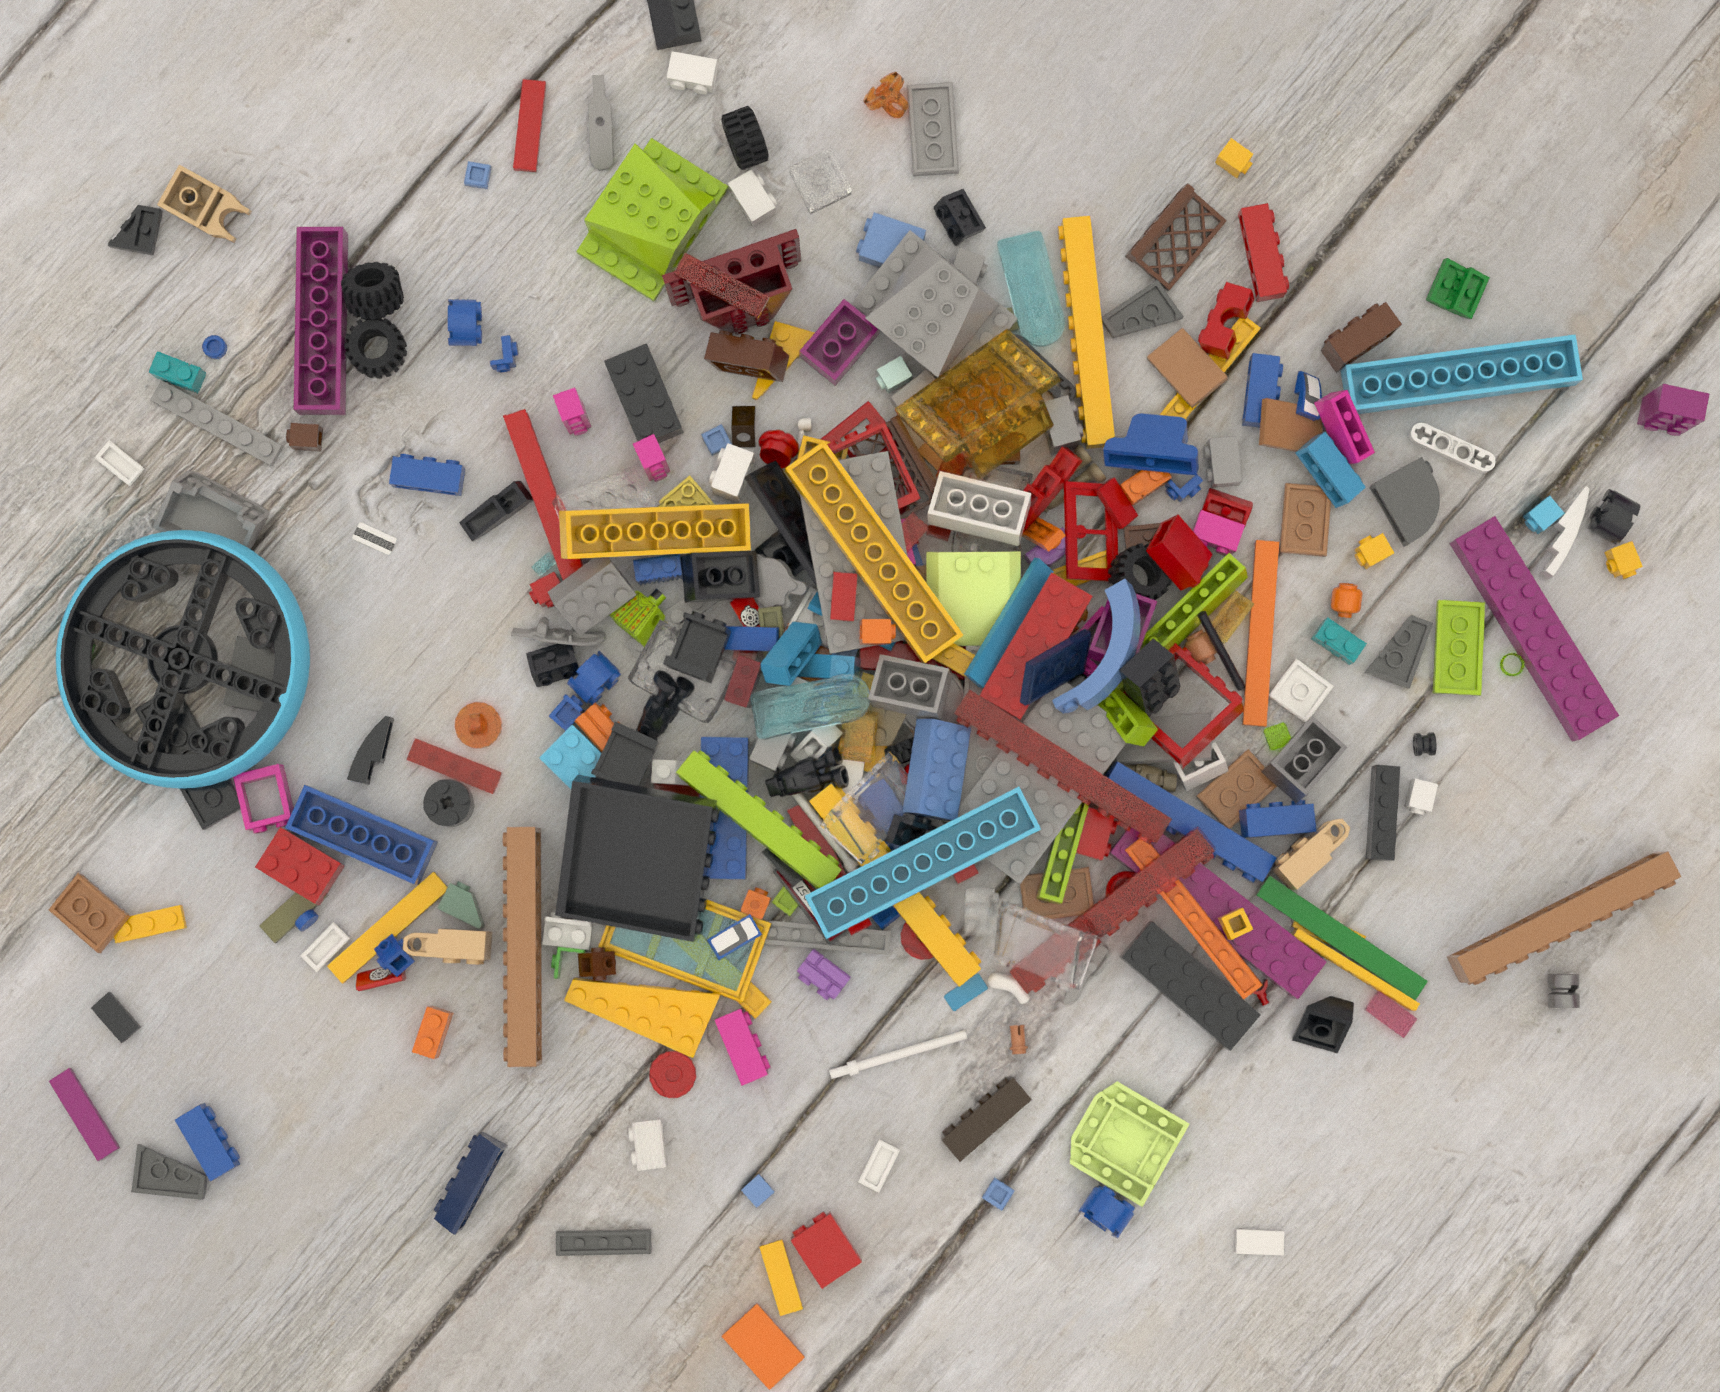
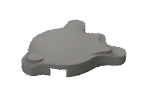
[756,554,809,609]

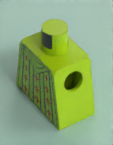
[609,589,666,647]

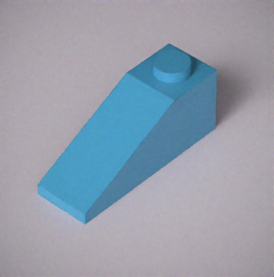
[797,654,861,682]

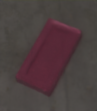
[1364,991,1417,1038]

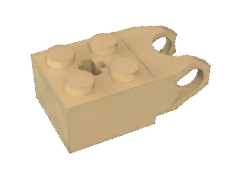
[157,165,252,243]
[1271,819,1350,890]
[403,929,492,965]

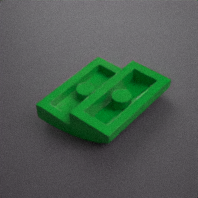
[1426,258,1490,319]

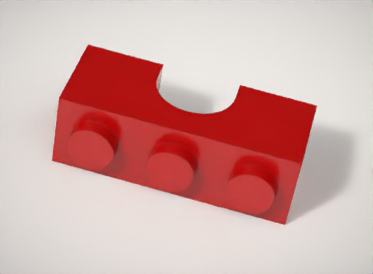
[1198,282,1255,360]

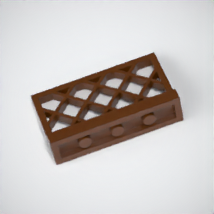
[1125,183,1227,291]
[851,415,937,519]

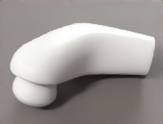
[988,972,1030,1004]

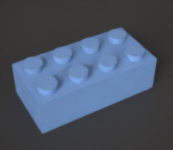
[903,719,971,821]

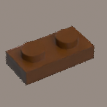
[1123,523,1161,550]

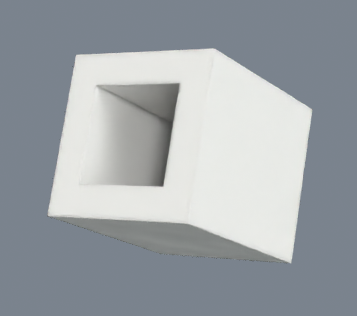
[1404,779,1438,816]

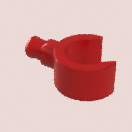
[1252,979,1269,1006]

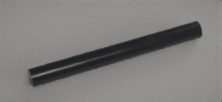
[1197,611,1245,691]

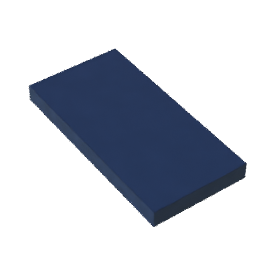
[1020,629,1091,706]

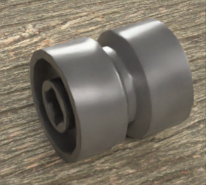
[1547,974,1580,1008]

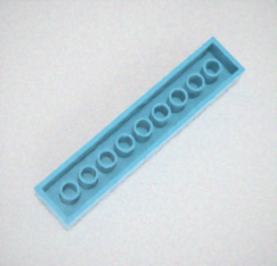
[1341,334,1583,414]
[805,787,1041,939]

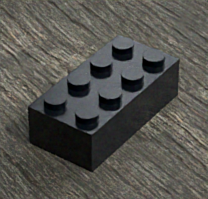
[604,343,684,443]

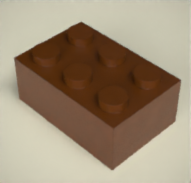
[1321,302,1402,373]
[704,330,789,382]

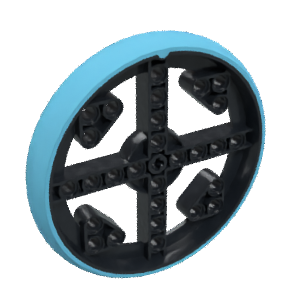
[56,530,310,789]

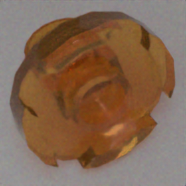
[863,72,908,118]
[455,702,502,749]

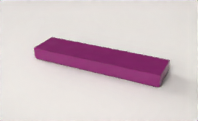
[49,1068,120,1161]

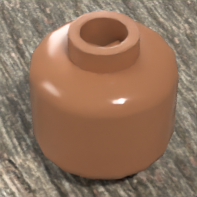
[1184,629,1217,665]

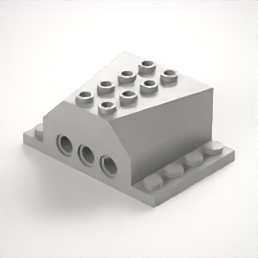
[852,230,1018,391]

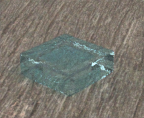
[531,552,556,576]

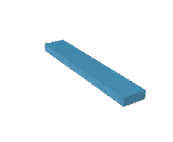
[964,558,1054,688]

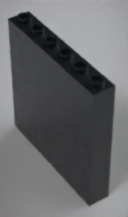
[555,775,720,942]

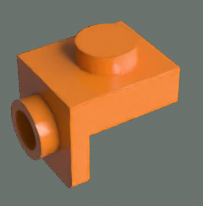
[741,887,772,919]

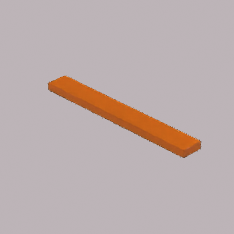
[1242,540,1279,727]
[1125,835,1263,1000]

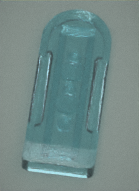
[997,231,1065,347]
[750,674,870,740]

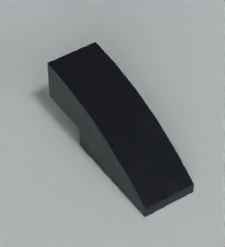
[459,481,533,541]
[347,716,394,785]

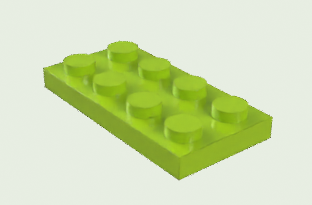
[1433,600,1485,696]

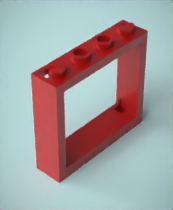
[801,420,921,509]
[1123,643,1244,768]

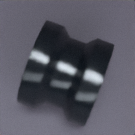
[1413,732,1437,756]

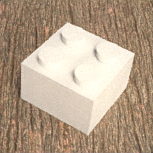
[709,443,756,504]

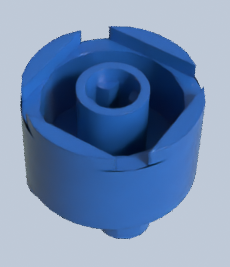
[448,299,482,346]
[567,651,621,705]
[1078,1185,1135,1239]

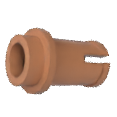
[1009,1025,1028,1055]

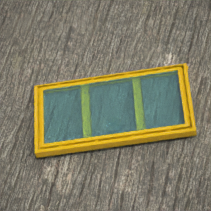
[598,898,772,1003]

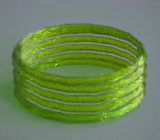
[1500,653,1525,676]

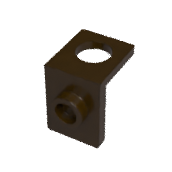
[731,406,756,447]

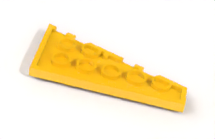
[564,978,721,1058]

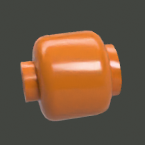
[1331,583,1363,618]

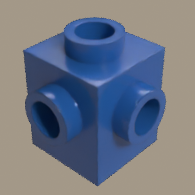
[374,934,415,977]

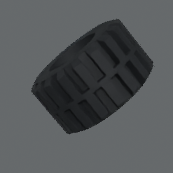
[721,106,769,170]
[341,262,404,320]
[344,318,407,379]
[1108,543,1172,600]

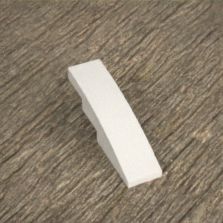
[1540,486,1589,579]

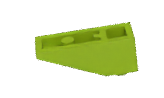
[1098,687,1158,747]

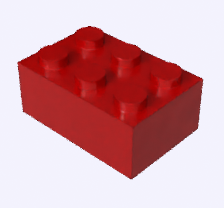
[255,827,345,906]

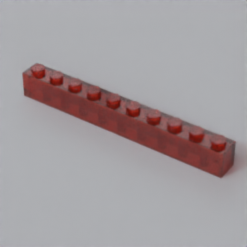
[954,689,1172,845]
[1010,826,1216,994]

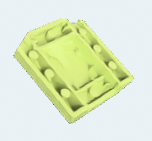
[926,551,1021,646]
[1070,1081,1190,1207]

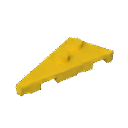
[752,321,815,400]

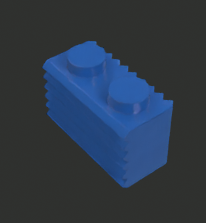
[633,554,683,586]

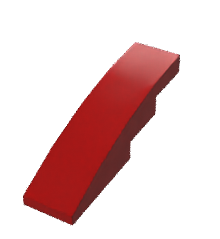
[1023,446,1083,532]

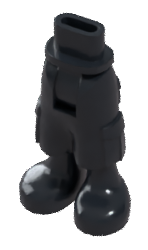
[635,670,695,740]
[765,745,849,797]

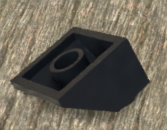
[755,530,804,577]
[1292,996,1354,1053]

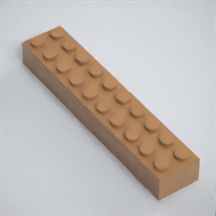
[503,827,542,1067]
[1447,851,1681,985]

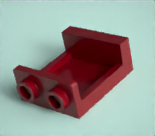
[724,656,762,708]

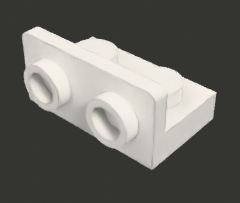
[542,912,593,950]

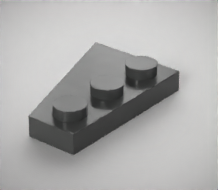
[1102,280,1184,338]
[1364,615,1433,689]
[131,1144,207,1200]

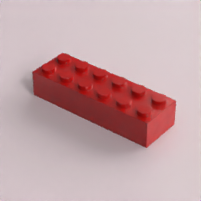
[979,572,1093,720]

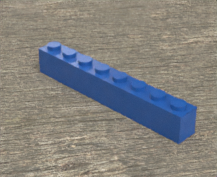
[1099,761,1277,883]

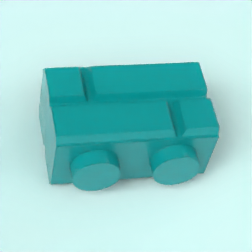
[149,351,206,394]
[1311,617,1367,665]

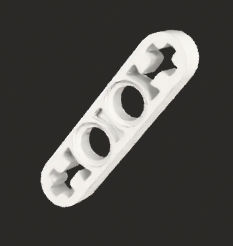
[1409,423,1496,474]

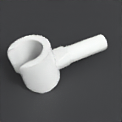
[797,418,811,448]

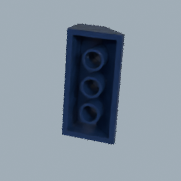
[434,1132,507,1235]

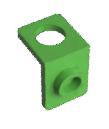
[551,947,587,979]

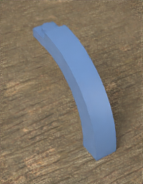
[1052,579,1141,714]

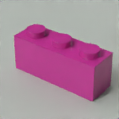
[553,387,591,436]
[1314,390,1375,464]
[633,434,671,482]
[715,1008,771,1086]

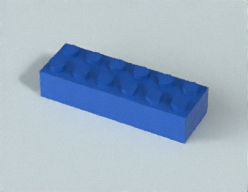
[700,737,749,880]
[285,785,438,885]

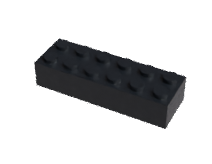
[1119,921,1261,1051]

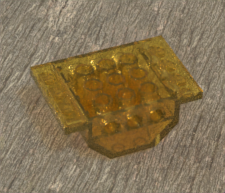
[895,329,1060,480]

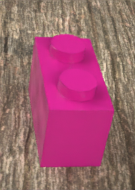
[1192,510,1245,556]

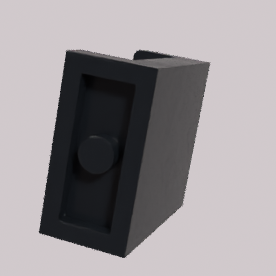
[663,611,731,684]
[591,721,659,786]

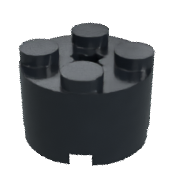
[1588,489,1641,545]
[423,779,475,827]

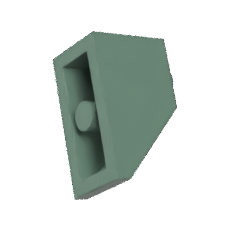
[437,881,485,929]

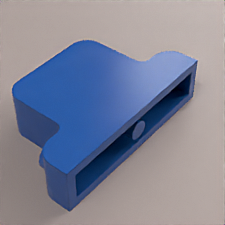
[1103,413,1199,476]

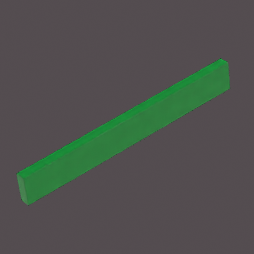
[1256,876,1428,1000]

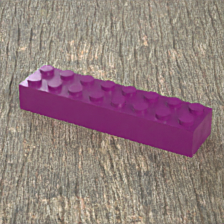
[293,227,348,415]

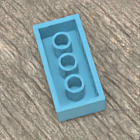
[539,725,602,789]

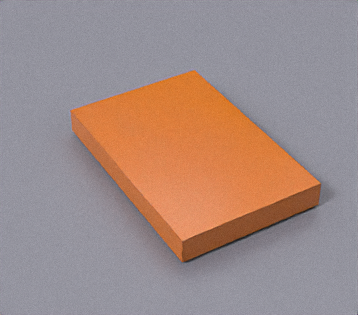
[721,1303,805,1390]

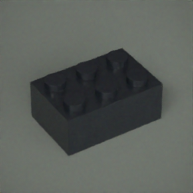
[1119,638,1181,717]

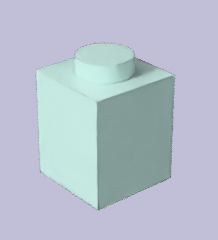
[875,356,912,394]

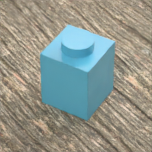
[1523,496,1565,534]

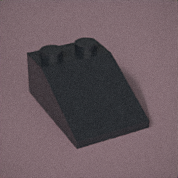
[681,551,760,603]

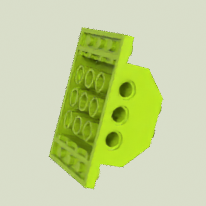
[576,138,729,302]

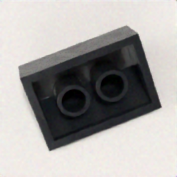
[647,0,702,50]

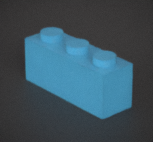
[1295,432,1366,508]
[760,621,822,686]

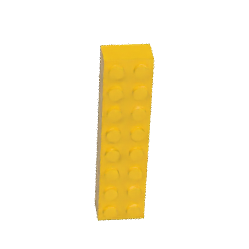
[559,503,751,559]

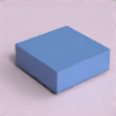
[464,161,492,189]
[701,424,732,456]
[741,1174,775,1208]
[982,1177,1015,1211]

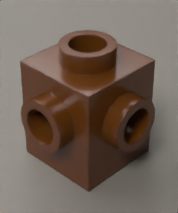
[578,947,616,981]

